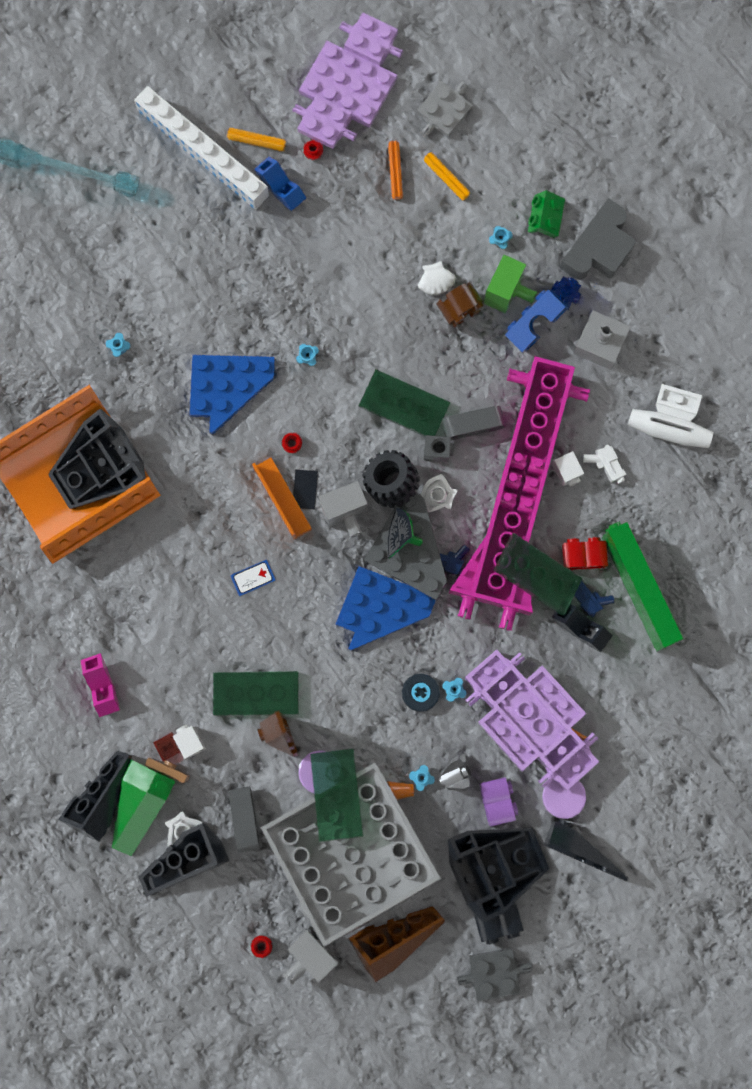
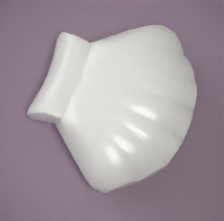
[418,261,456,295]
[421,475,457,513]
[165,811,202,847]

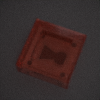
[153,732,181,762]

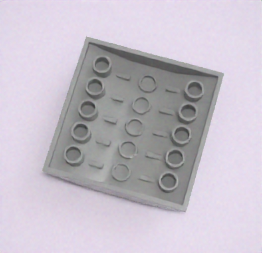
[261,762,441,947]

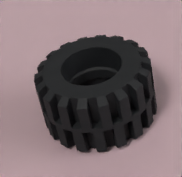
[362,450,420,508]

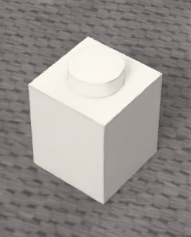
[552,452,584,487]
[173,724,206,759]

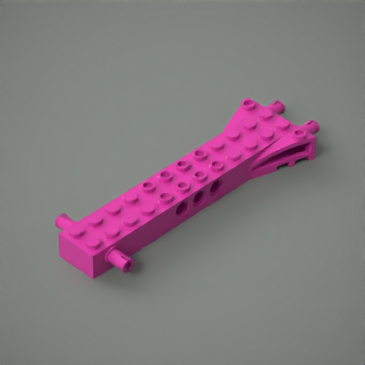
[449,356,590,631]

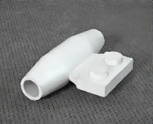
[628,384,714,448]

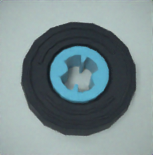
[402,673,440,712]

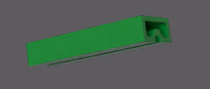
[602,521,683,652]

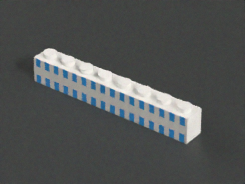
[134,86,269,210]

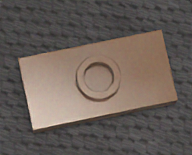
[145,758,190,783]

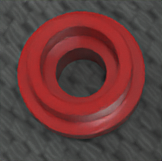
[303,140,323,160]
[282,433,302,453]
[251,935,273,958]

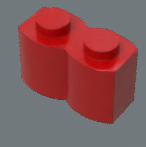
[562,537,608,570]

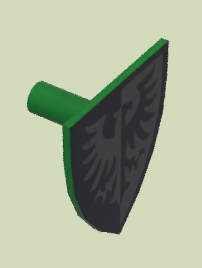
[388,508,422,559]

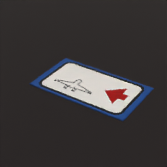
[230,559,275,596]

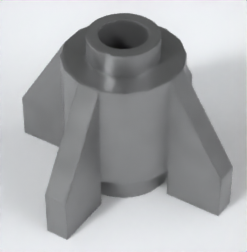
[439,754,479,791]

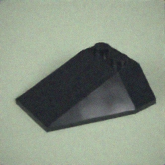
[48,409,145,509]
[448,828,550,923]

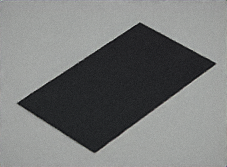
[293,469,318,510]

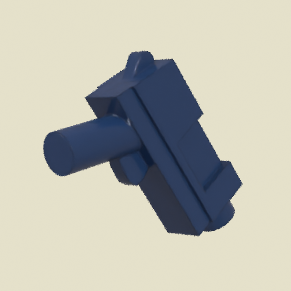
[440,544,470,576]
[568,580,615,618]

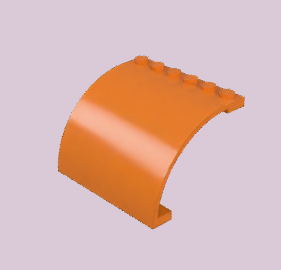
[0,385,161,564]

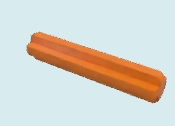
[388,141,403,200]

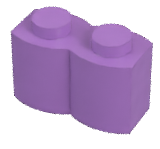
[479,777,518,826]

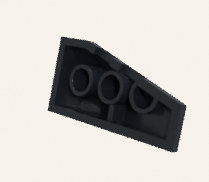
[58,750,132,842]
[543,819,628,882]

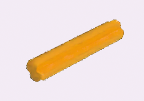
[227,128,286,151]
[424,152,470,201]

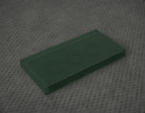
[358,369,451,437]
[493,533,582,615]
[213,671,299,716]
[310,748,364,842]

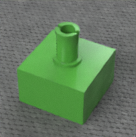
[484,254,537,314]

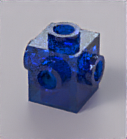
[551,276,582,310]

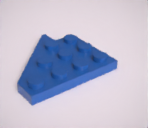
[190,355,275,434]
[335,566,436,651]

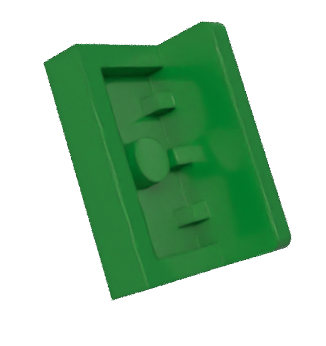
[528,190,565,238]

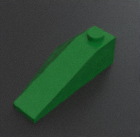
[112,760,175,856]

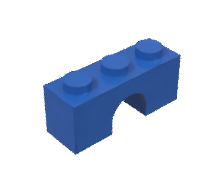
[505,289,569,352]

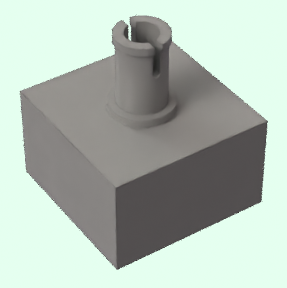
[573,310,631,370]
[319,481,368,538]
[283,927,339,985]

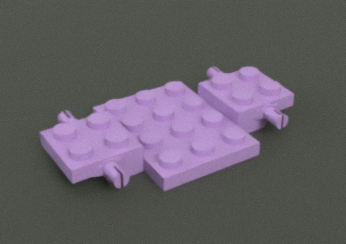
[293,13,403,149]
[465,649,599,792]

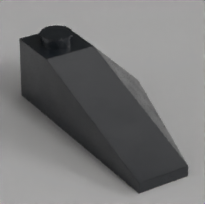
[138,823,229,897]

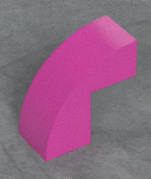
[81,653,120,718]

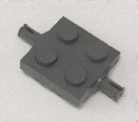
[457,948,532,1002]

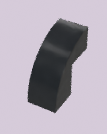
[551,601,613,653]

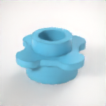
[489,226,513,249]
[106,333,130,357]
[296,344,319,366]
[442,678,467,702]
[409,765,435,791]

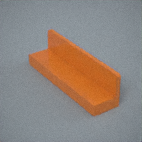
[252,458,312,540]

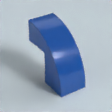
[254,157,306,211]

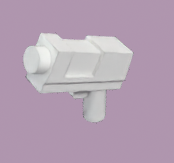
[583,445,626,484]

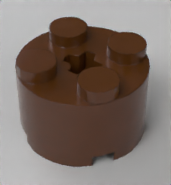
[436,281,484,328]

